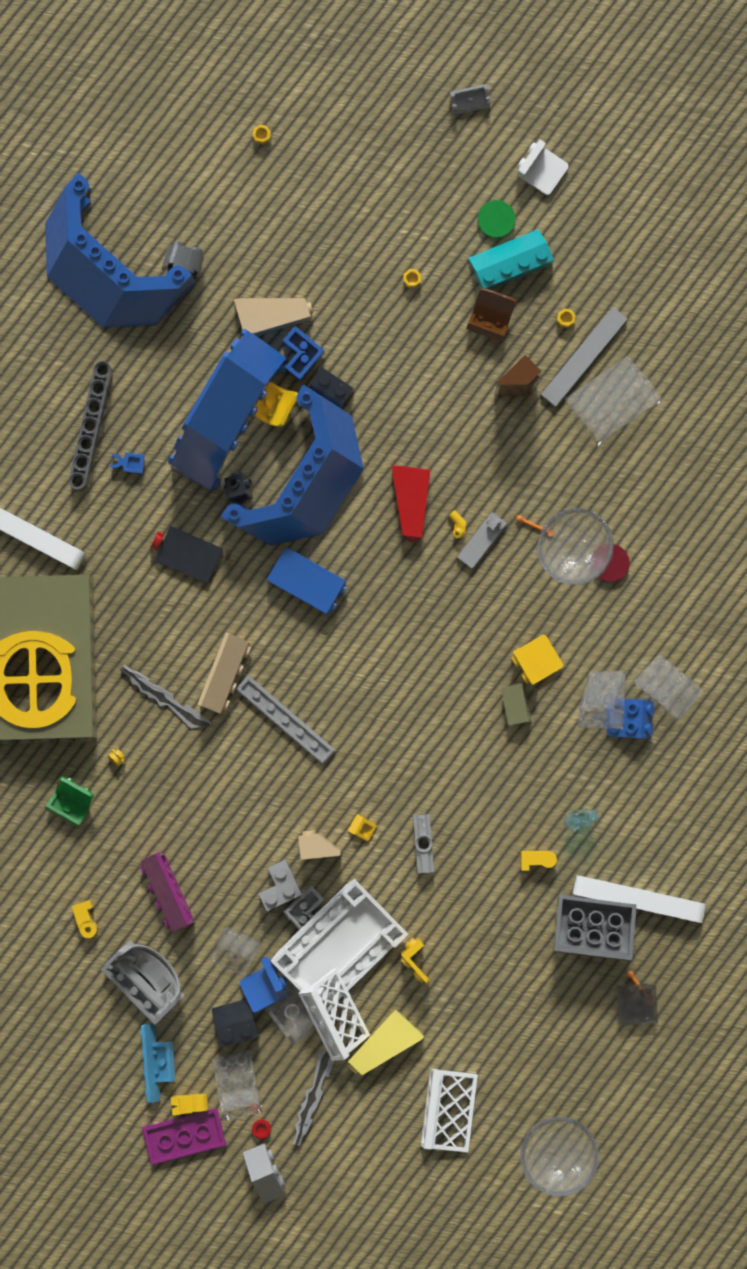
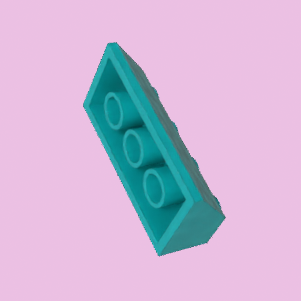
[468,229,554,290]

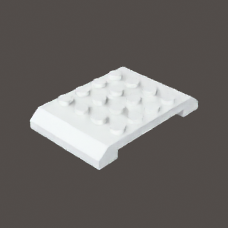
[271,879,408,1013]

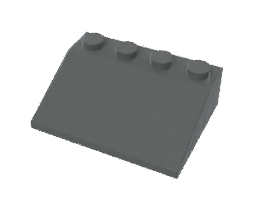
[554,895,637,961]

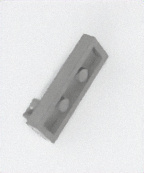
[457,512,507,569]

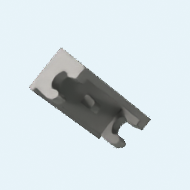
[450,84,491,115]

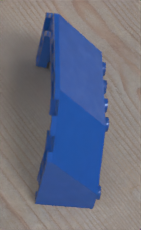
[45,172,195,328]
[167,328,287,492]
[221,385,364,546]

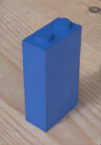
[267,547,347,615]

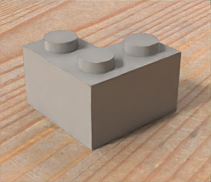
[259,859,302,911]
[243,1144,286,1204]

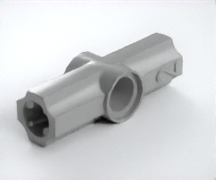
[413,814,434,873]

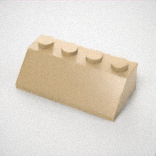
[198,632,251,714]
[298,830,341,860]

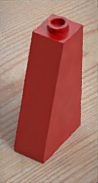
[392,465,430,542]

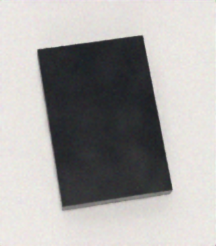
[155,526,223,584]

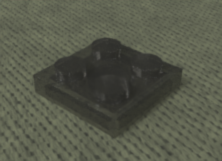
[617,983,658,1025]

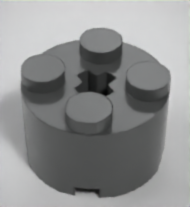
[162,241,204,280]

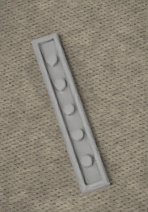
[541,307,628,407]
[236,675,335,764]

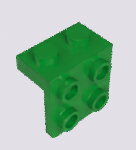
[45,777,94,828]

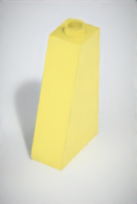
[348,1009,424,1075]

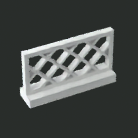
[298,968,370,1061]
[421,1068,478,1152]

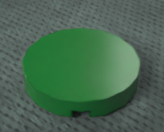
[477,200,516,239]

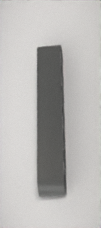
[69,361,113,492]

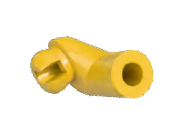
[448,510,467,539]

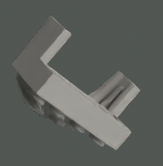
[101,940,185,1025]

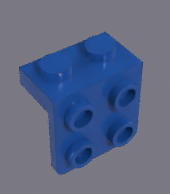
[607,698,655,739]
[240,957,289,1013]

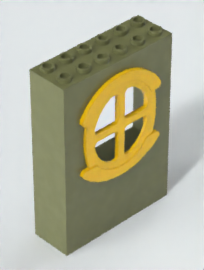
[0,575,97,745]

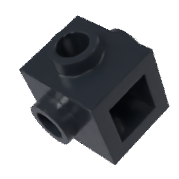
[224,472,253,504]

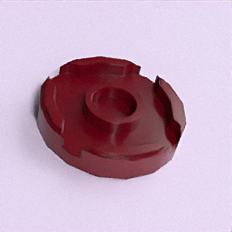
[591,544,630,582]

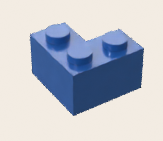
[283,326,325,383]

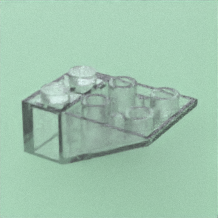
[633,654,704,721]
[578,671,626,729]
[212,1051,263,1121]

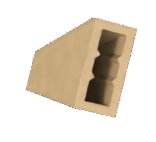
[234,298,313,336]

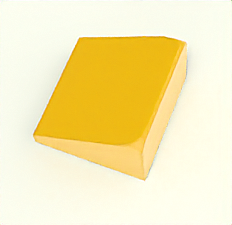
[348,814,378,842]

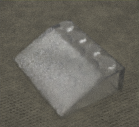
[565,356,662,446]

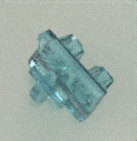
[564,808,599,831]

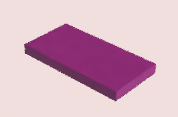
[142,1107,227,1165]

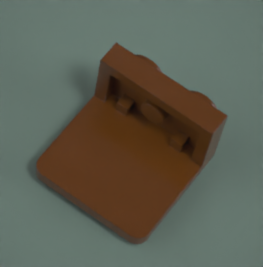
[466,288,516,342]

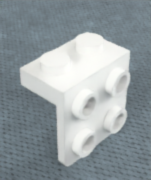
[517,139,568,195]

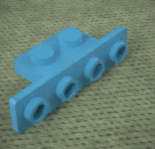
[141,1023,176,1103]

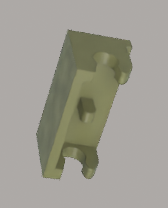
[501,684,532,726]

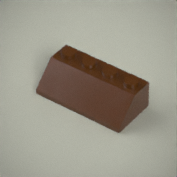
[494,355,542,397]

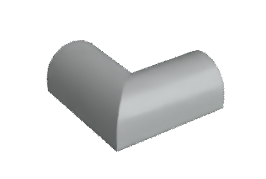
[283,885,324,930]

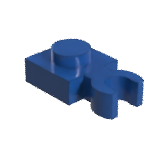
[110,452,145,474]

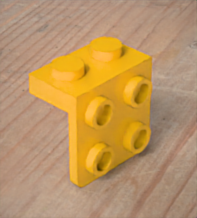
[254,382,298,427]
[511,635,563,686]
[401,938,430,984]

